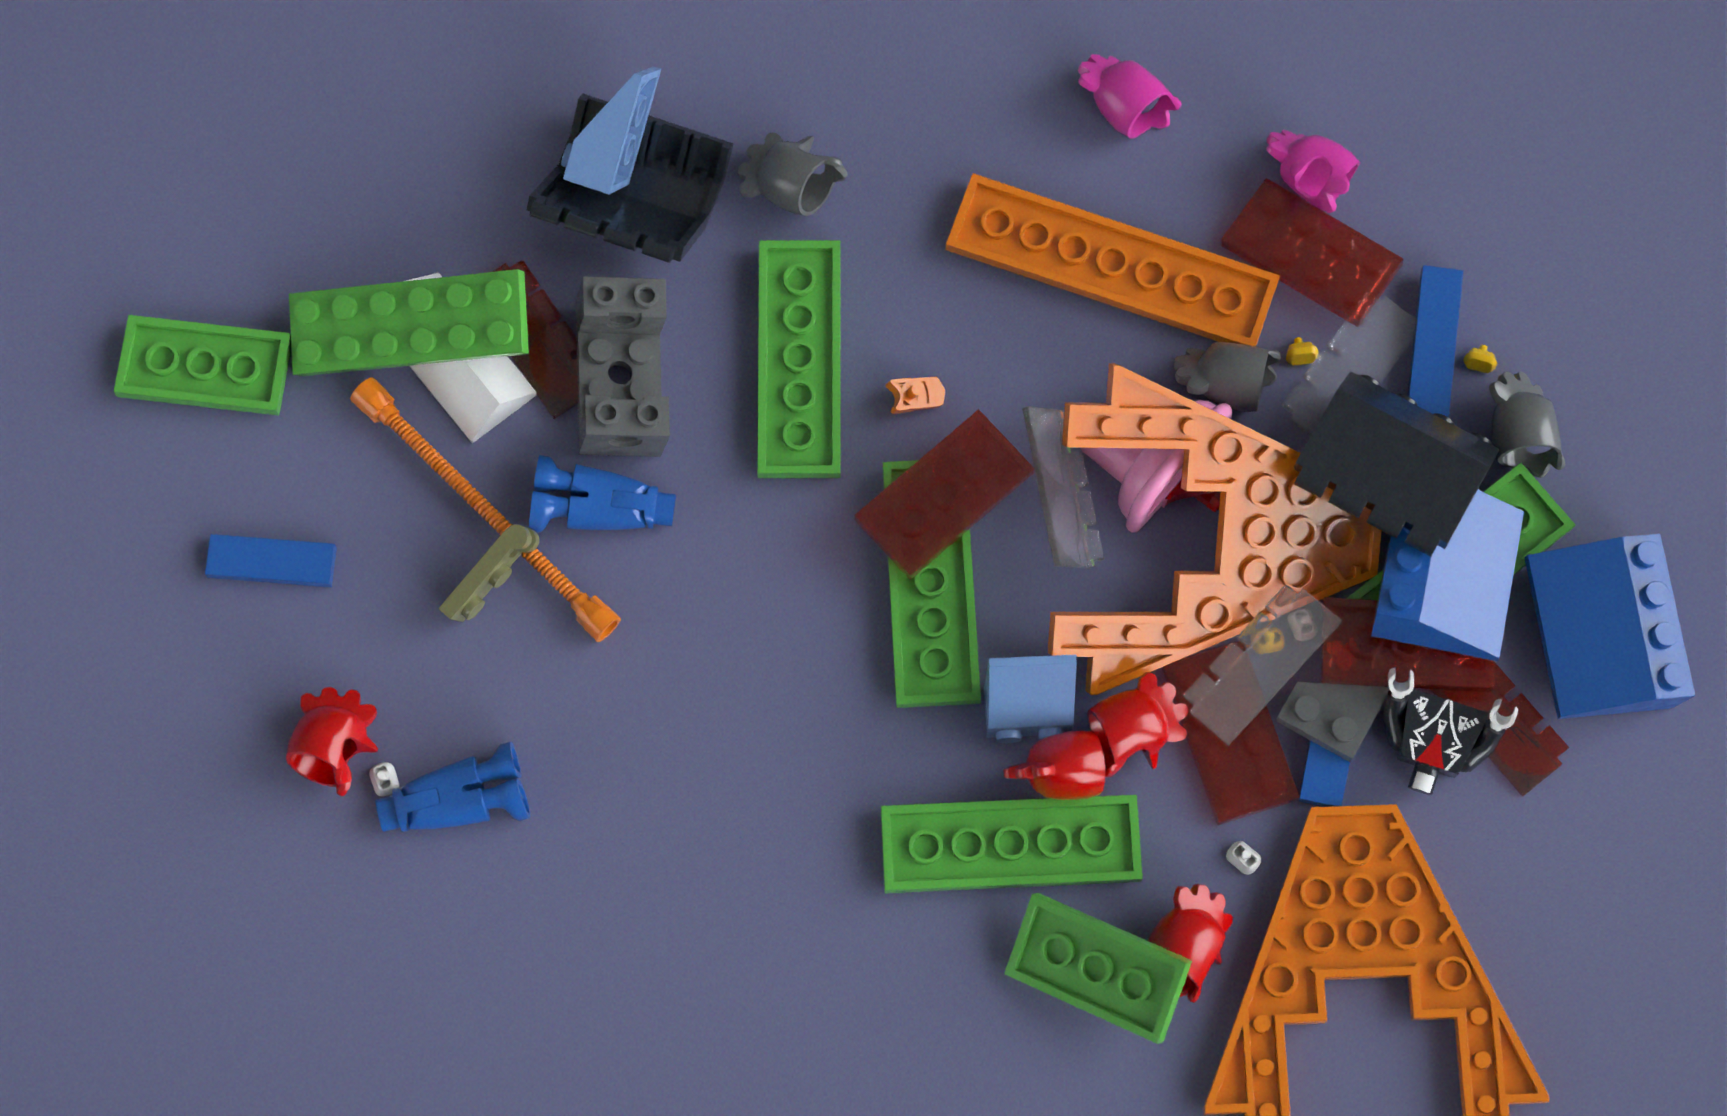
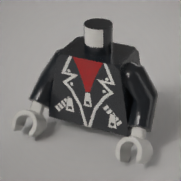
[1382,668,1518,795]

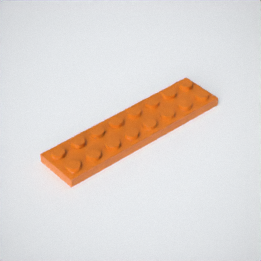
[945,173,1280,346]

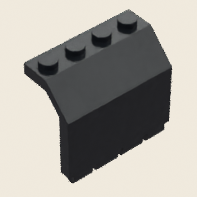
[526,93,734,263]
[1293,371,1500,557]

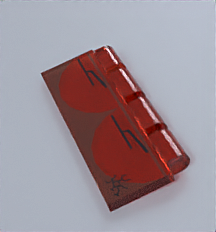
[492,261,578,419]
[1412,649,1569,797]

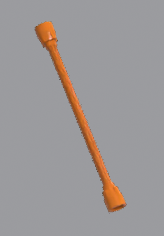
[350,377,621,642]

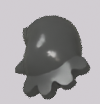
[738,132,847,216]
[1173,342,1281,412]
[1489,372,1566,478]

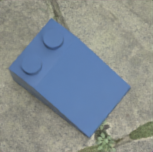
[561,66,661,194]
[984,655,1077,743]

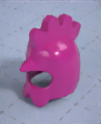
[1078,54,1181,139]
[1266,130,1360,213]

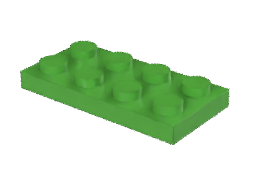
[114,315,291,416]
[1004,893,1192,1044]

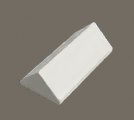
[406,273,538,444]

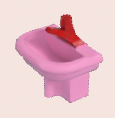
[1081,400,1232,533]

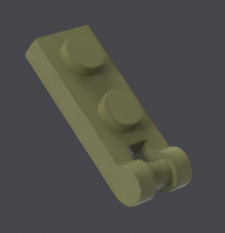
[438,524,539,622]

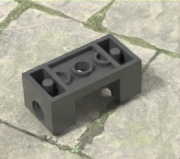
[576,276,670,457]

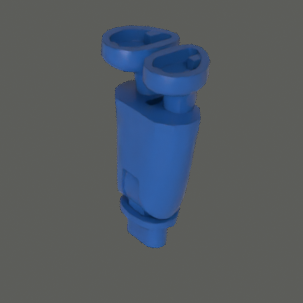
[529,455,676,533]
[375,742,530,832]

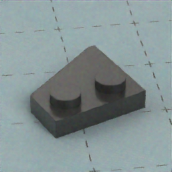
[1275,681,1390,762]

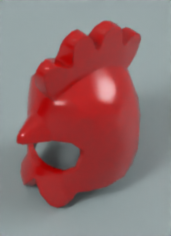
[1087,672,1188,777]
[286,687,378,797]
[1003,730,1105,800]
[1146,884,1233,1003]

